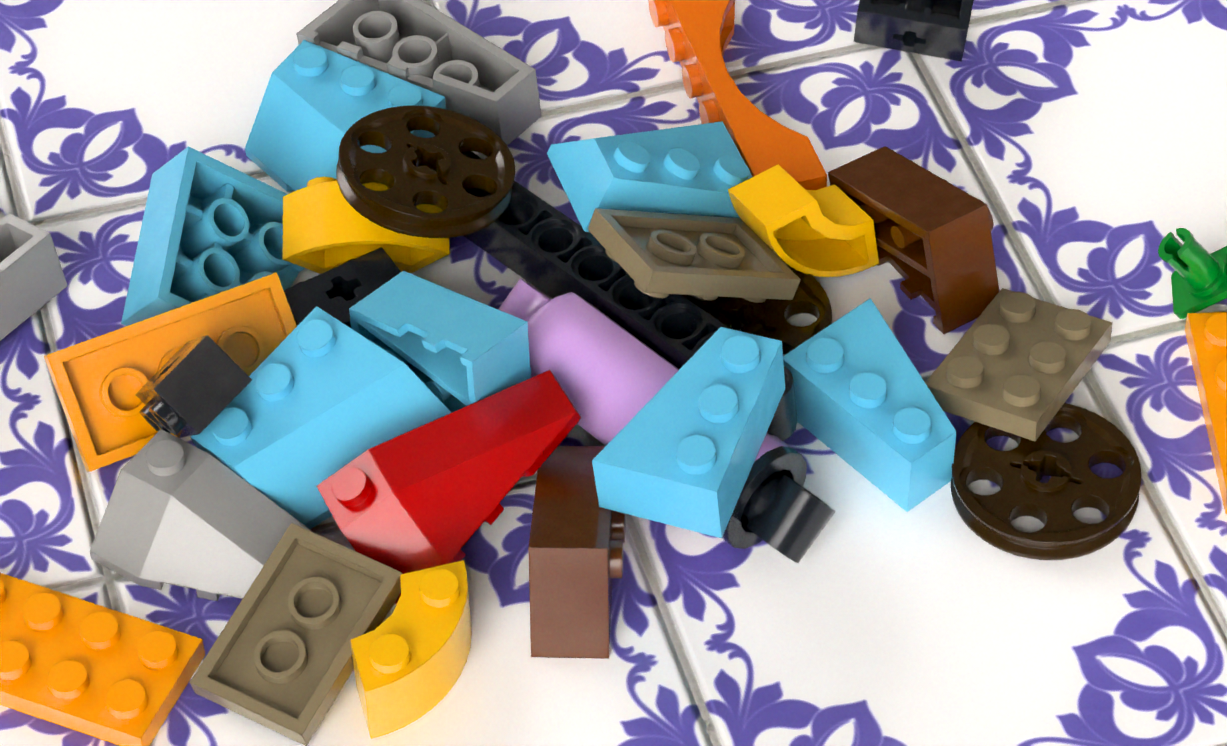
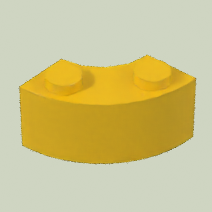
[728,164,879,277]
[282,177,450,274]
[350,560,472,739]

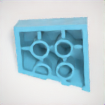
[547,121,752,232]
[121,146,305,326]

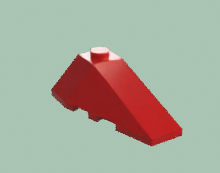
[316,370,581,605]

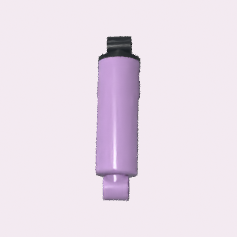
[498,278,836,563]

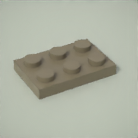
[588,208,801,303]
[925,288,1113,441]
[190,523,403,746]

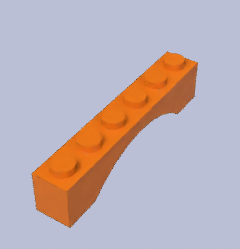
[648,0,827,190]

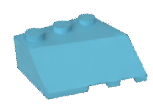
[245,40,446,192]
[190,306,452,529]

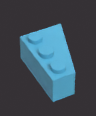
[349,271,531,412]
[783,298,957,512]
[592,327,785,538]

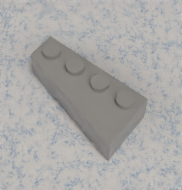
[296,0,542,145]

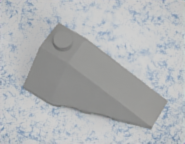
[90,429,313,601]

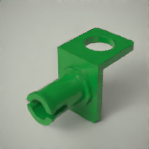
[1158,228,1227,319]

